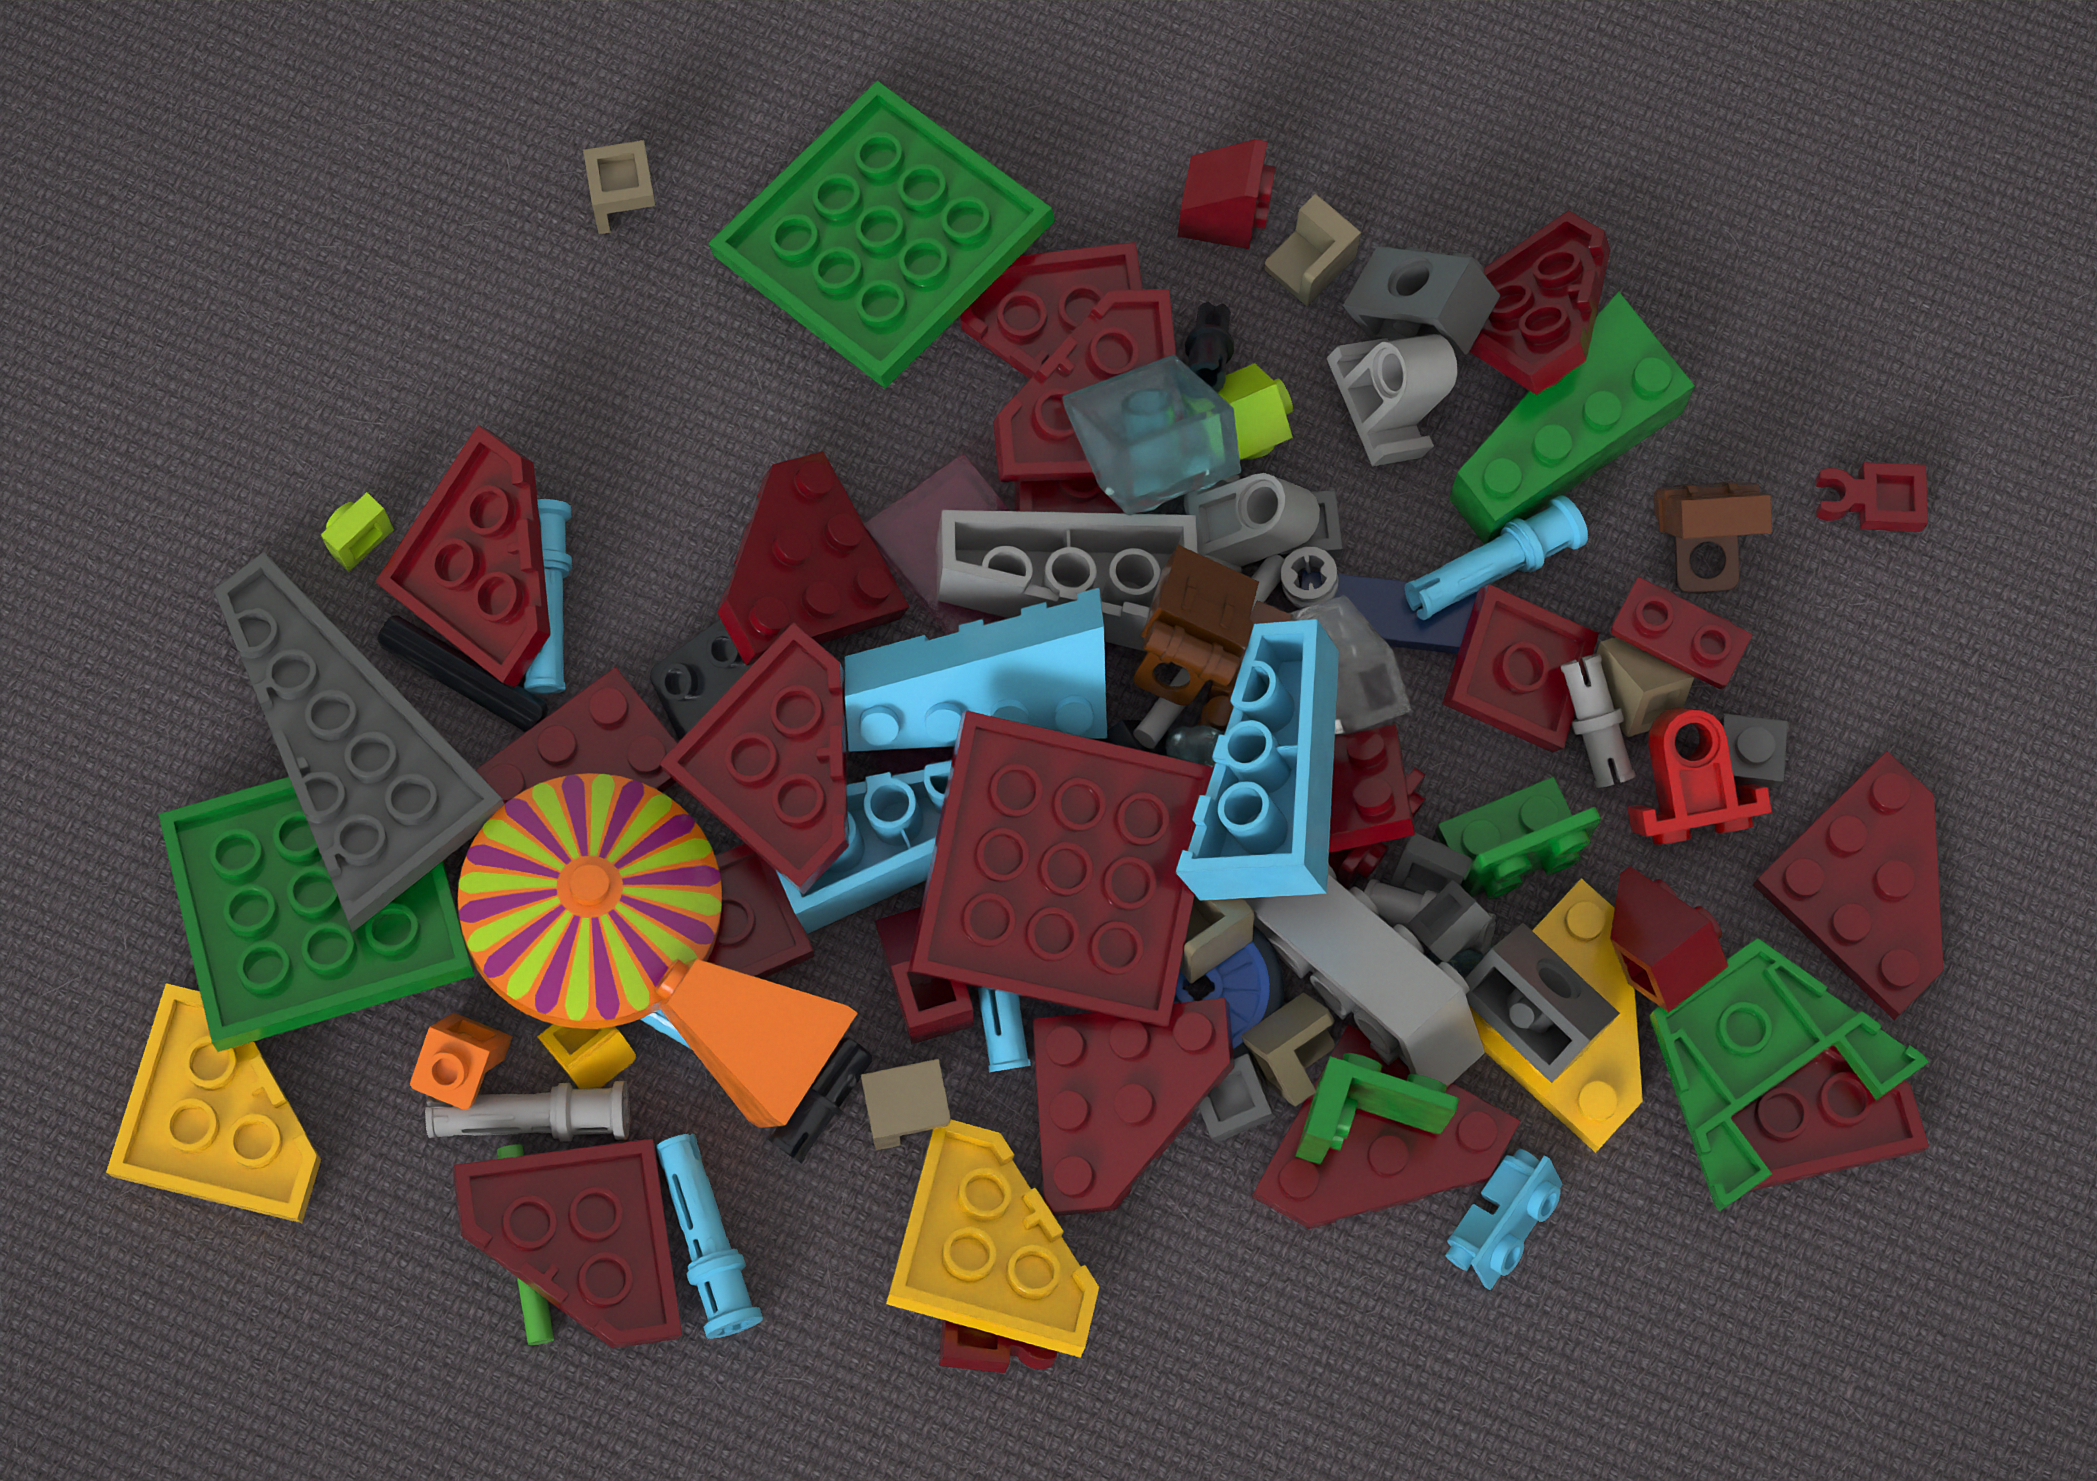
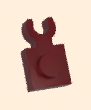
[1815,462,1928,532]
[939,1320,1057,1373]

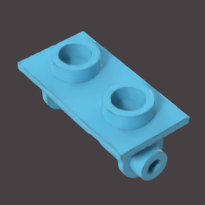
[1445,1148,1563,1290]

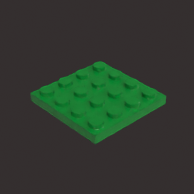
[708,80,1055,389]
[158,777,475,1052]

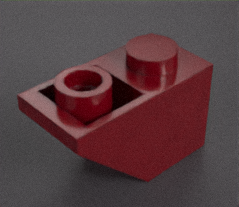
[1178,139,1276,249]
[1610,866,1728,1013]
[874,907,974,1045]

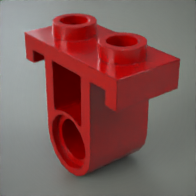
[1627,708,1772,845]

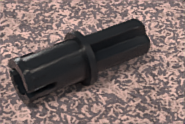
[1185,301,1234,396]
[767,1037,872,1164]

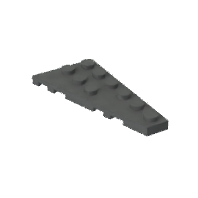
[213,552,504,932]

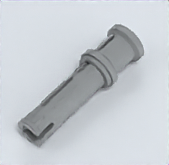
[425,1081,630,1142]

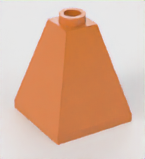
[655,959,858,1128]

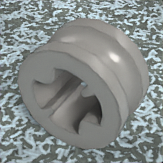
[1281,547,1339,610]

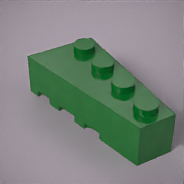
[1449,291,1695,545]

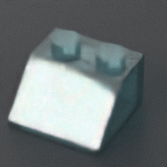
[1062,354,1241,516]

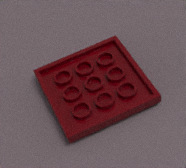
[908,710,1214,1027]

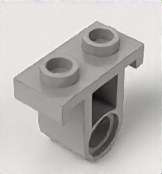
[1327,334,1457,467]
[1184,462,1320,574]

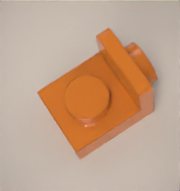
[410,1012,513,1110]

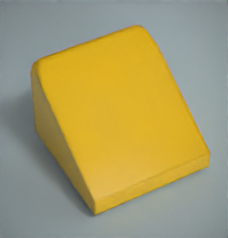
[537,1024,636,1089]

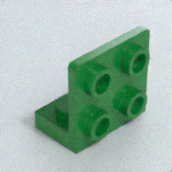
[1435,777,1601,899]
[1295,1053,1460,1164]

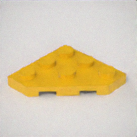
[1469,878,1643,1153]
[106,983,321,1223]
[886,1119,1099,1358]

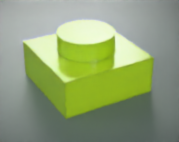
[321,492,394,572]

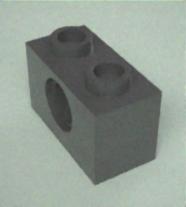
[1343,246,1500,356]
[1465,923,1620,1083]

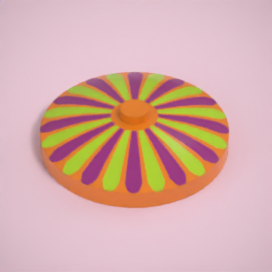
[458,773,722,1029]

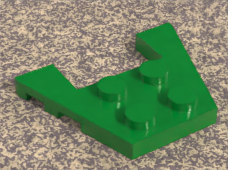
[1649,938,1929,1212]

